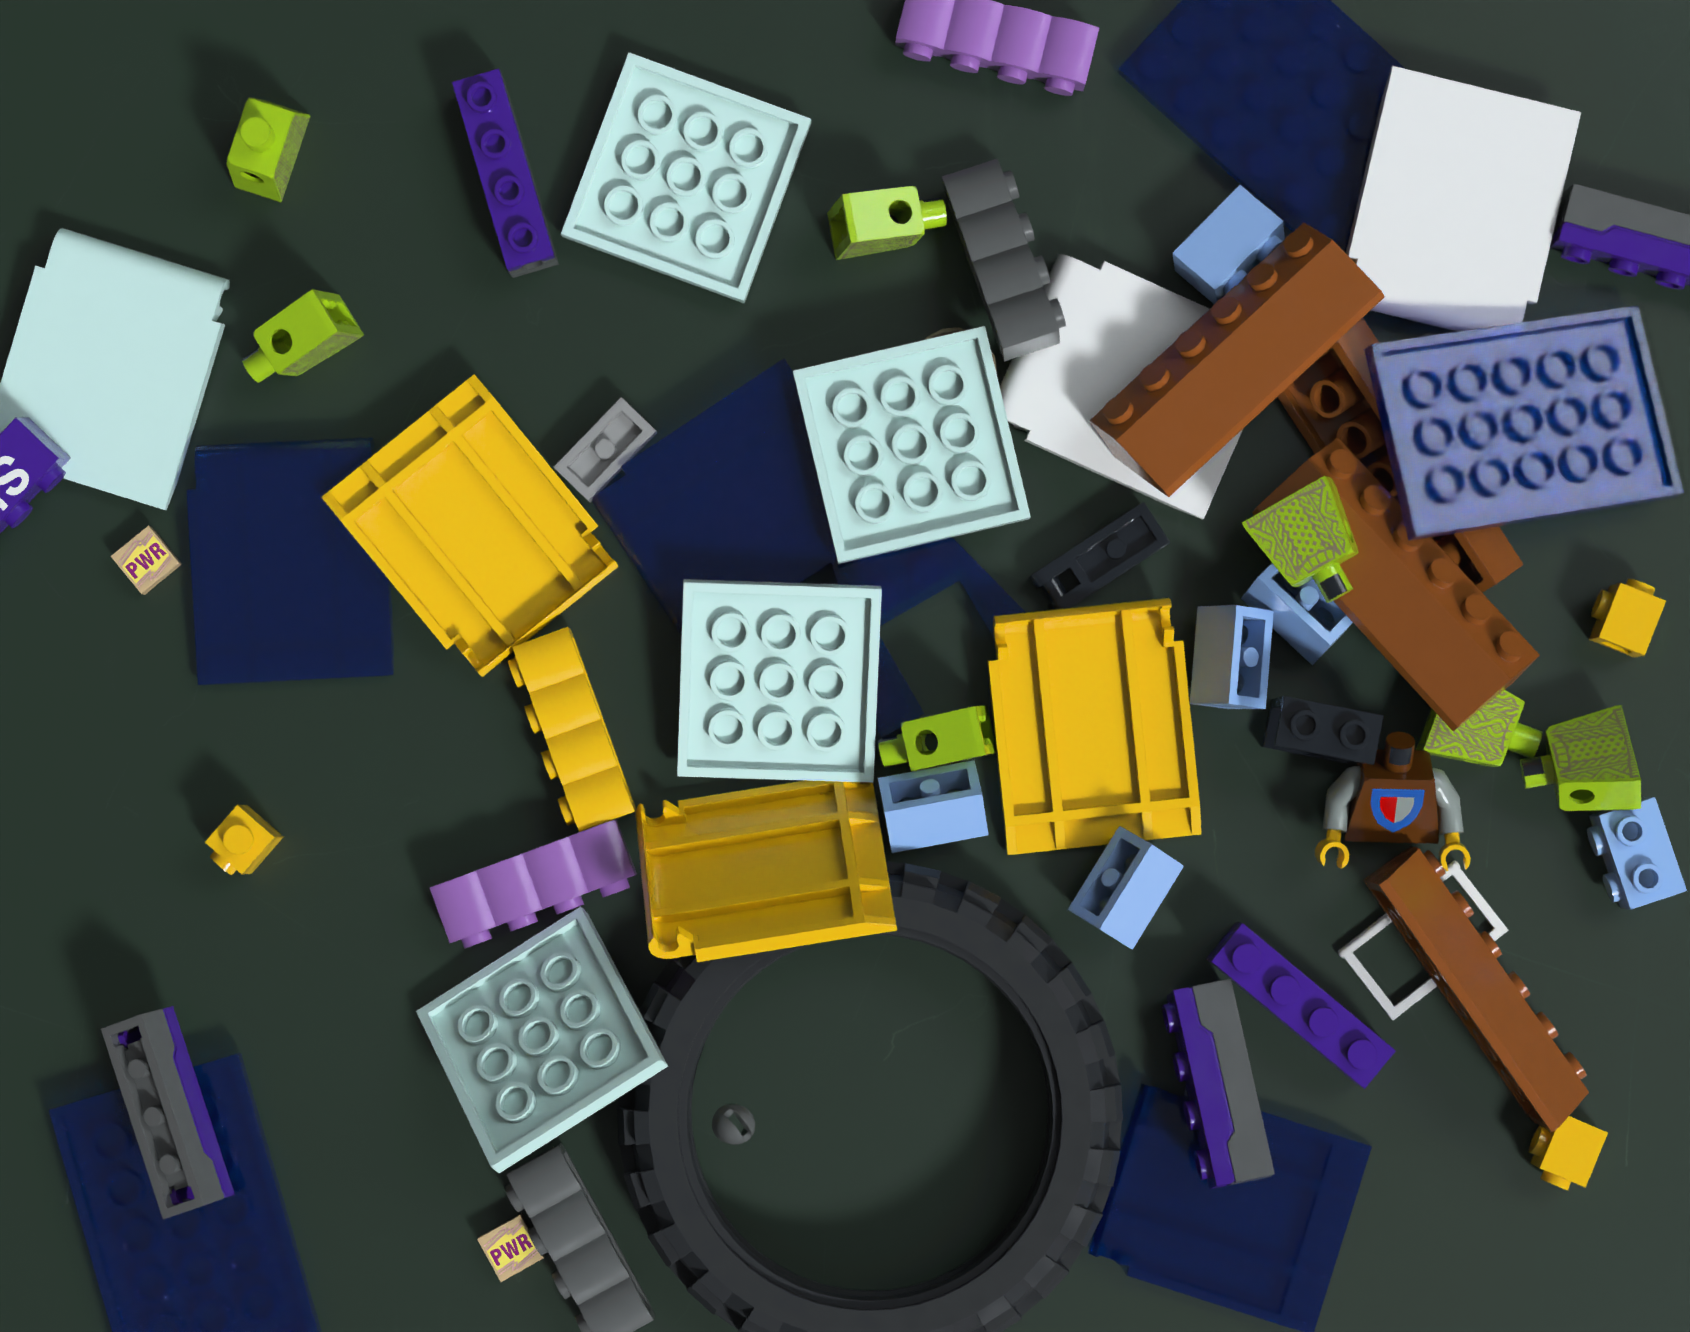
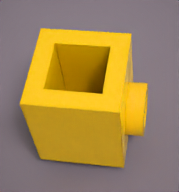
[1589,578,1666,658]
[205,805,284,875]
[1529,1116,1608,1190]

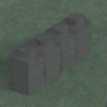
[942,159,1066,362]
[504,1143,656,1332]

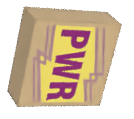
[111,525,182,595]
[477,1213,545,1282]

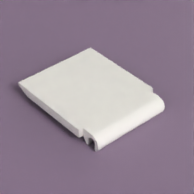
[1346,66,1581,345]
[1000,254,1243,520]

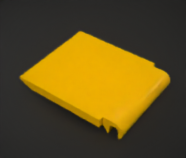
[321,374,619,677]
[987,598,1201,855]
[635,780,897,962]

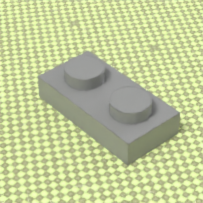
[553,397,657,502]

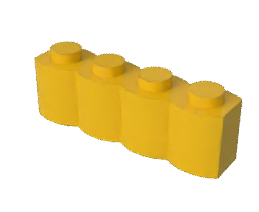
[508,627,636,832]

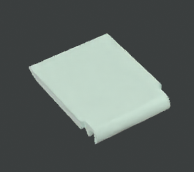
[0,228,230,510]

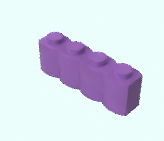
[895,0,1099,96]
[430,820,637,949]

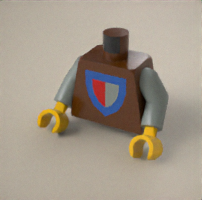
[1315,732,1471,871]

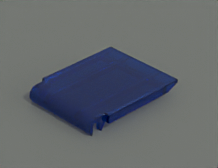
[591,359,837,637]
[187,437,394,685]
[1088,1083,1372,1332]

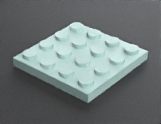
[561,52,811,303]
[793,326,1031,564]
[677,579,882,783]
[416,906,668,1173]

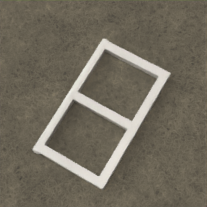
[1338,860,1509,1020]

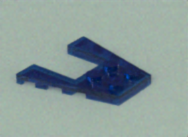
[827,537,1026,738]

